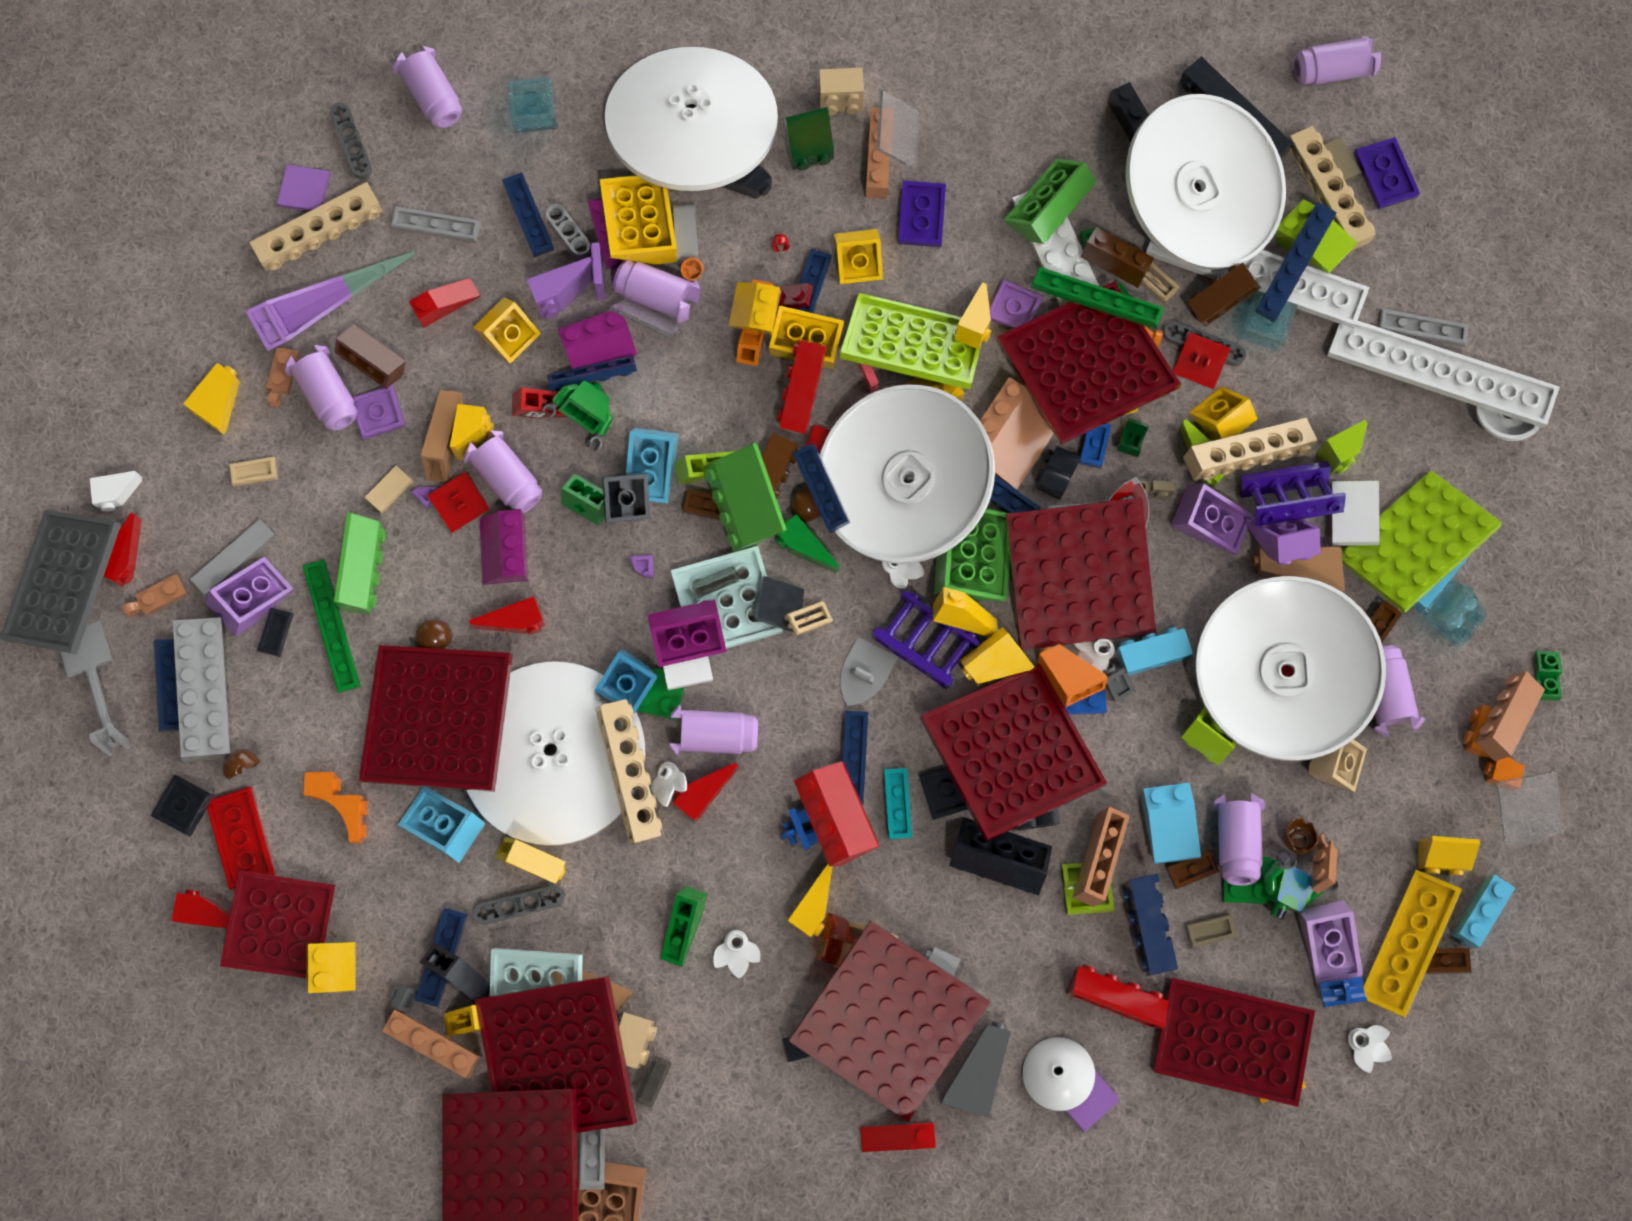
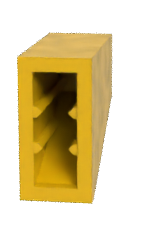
[183,363,240,435]
[960,627,1034,684]
[495,837,566,884]

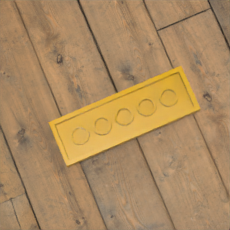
[1363,870,1462,1019]

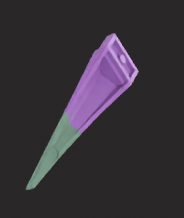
[246,251,415,351]

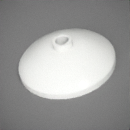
[1476,406,1540,441]
[1023,1037,1095,1111]

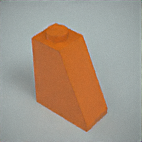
[1038,644,1108,707]

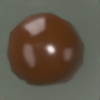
[790,487,821,522]
[416,619,452,649]
[222,749,260,780]
[1282,817,1319,855]

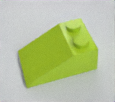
[1276,199,1357,274]

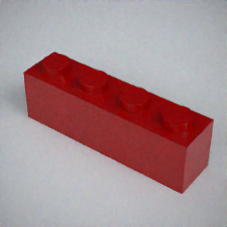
[777,339,828,434]

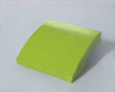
[1062,863,1114,915]

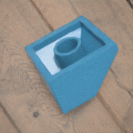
[594,649,658,714]

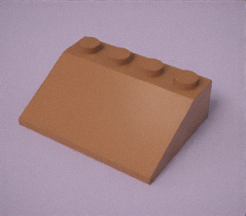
[980,377,1054,490]
[577,1158,647,1221]

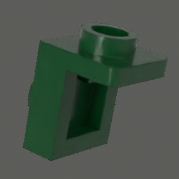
[1117,418,1149,457]

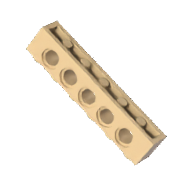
[1289,126,1376,251]
[250,182,383,271]
[1183,418,1318,481]
[595,699,662,844]

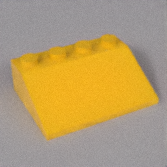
[600,176,677,264]

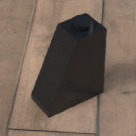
[721,165,772,199]
[419,943,490,1004]

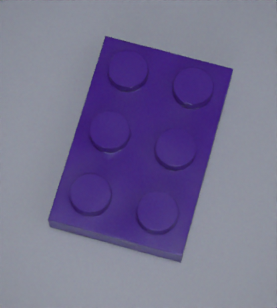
[1353,137,1420,210]
[898,180,946,247]

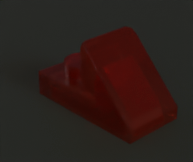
[815,913,855,966]

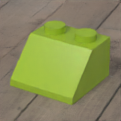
[1316,420,1368,475]
[1181,706,1237,766]

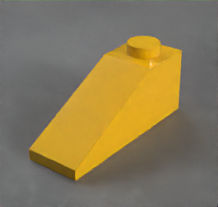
[954,282,992,349]
[933,587,998,637]
[788,864,832,938]

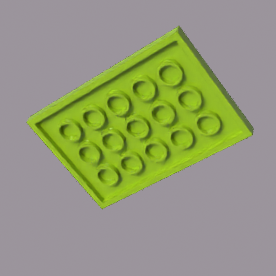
[839,293,981,390]
[1341,470,1502,613]

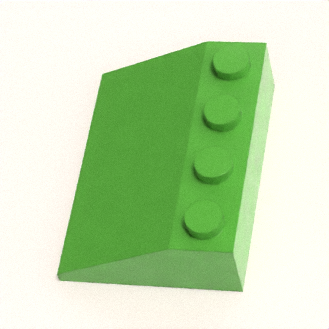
[704,443,787,552]
[934,509,1010,602]

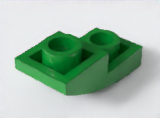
[1535,651,1563,701]

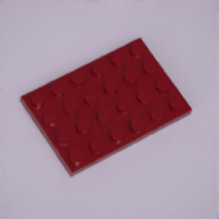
[1153,977,1315,1107]

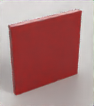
[1173,332,1231,389]
[427,472,490,533]

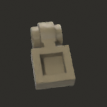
[1139,480,1176,500]

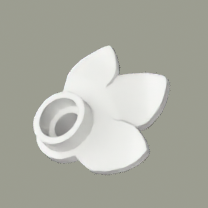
[881,561,924,590]
[1074,639,1115,672]
[650,762,687,807]
[713,930,760,978]
[1348,1025,1392,1073]

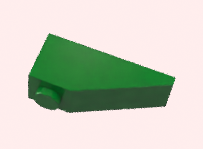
[775,514,839,573]
[660,886,708,967]

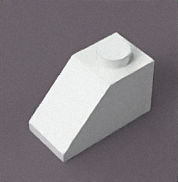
[90,471,142,512]

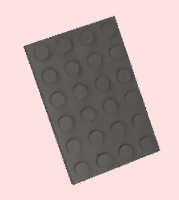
[0,510,121,655]

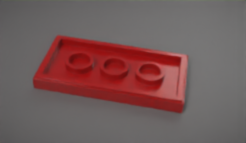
[207,787,276,891]

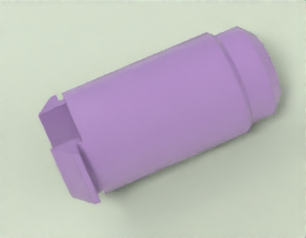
[1293,36,1381,85]
[393,46,462,128]
[613,260,701,323]
[285,345,358,430]
[463,431,542,513]
[1373,645,1425,737]
[669,705,758,756]
[1213,793,1265,886]

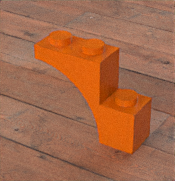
[736,279,774,366]
[1463,705,1525,790]
[304,772,368,844]

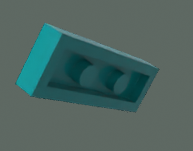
[884,768,913,840]

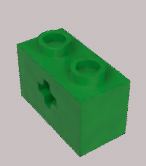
[561,474,605,526]

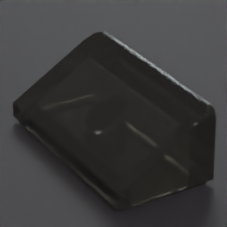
[692,566,739,598]
[635,1056,672,1108]

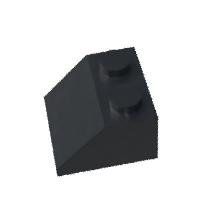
[602,472,650,523]

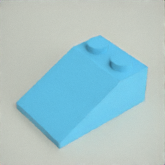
[626,428,679,504]
[1140,783,1201,864]
[398,787,485,863]

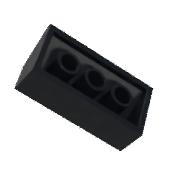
[949,817,1052,896]

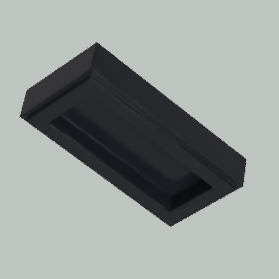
[257,608,294,657]

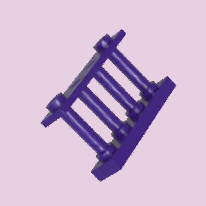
[1239,461,1346,527]
[872,591,980,690]

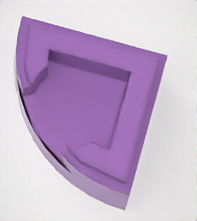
[411,486,438,508]
[630,555,654,578]

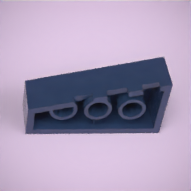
[1120,873,1178,976]

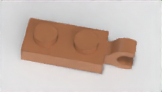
[266,347,300,408]
[121,574,188,618]
[1311,834,1338,894]

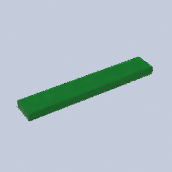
[1031,267,1165,329]
[302,559,361,694]

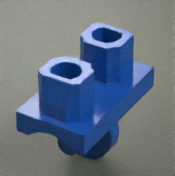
[780,808,819,851]
[1318,977,1367,1008]

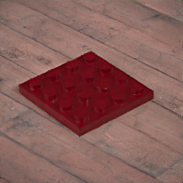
[220,870,336,978]

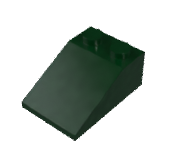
[785,107,834,171]

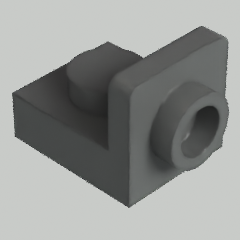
[1102,664,1135,703]

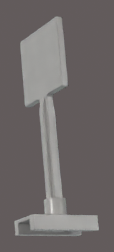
[60,620,131,756]

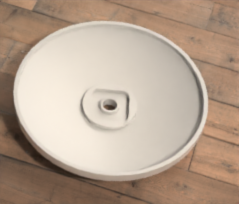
[605,47,778,191]
[1126,94,1286,270]
[820,385,995,564]
[1195,576,1386,761]
[467,662,646,846]

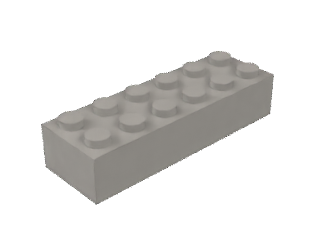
[173,617,231,762]

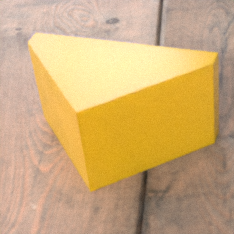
[444,1005,481,1037]

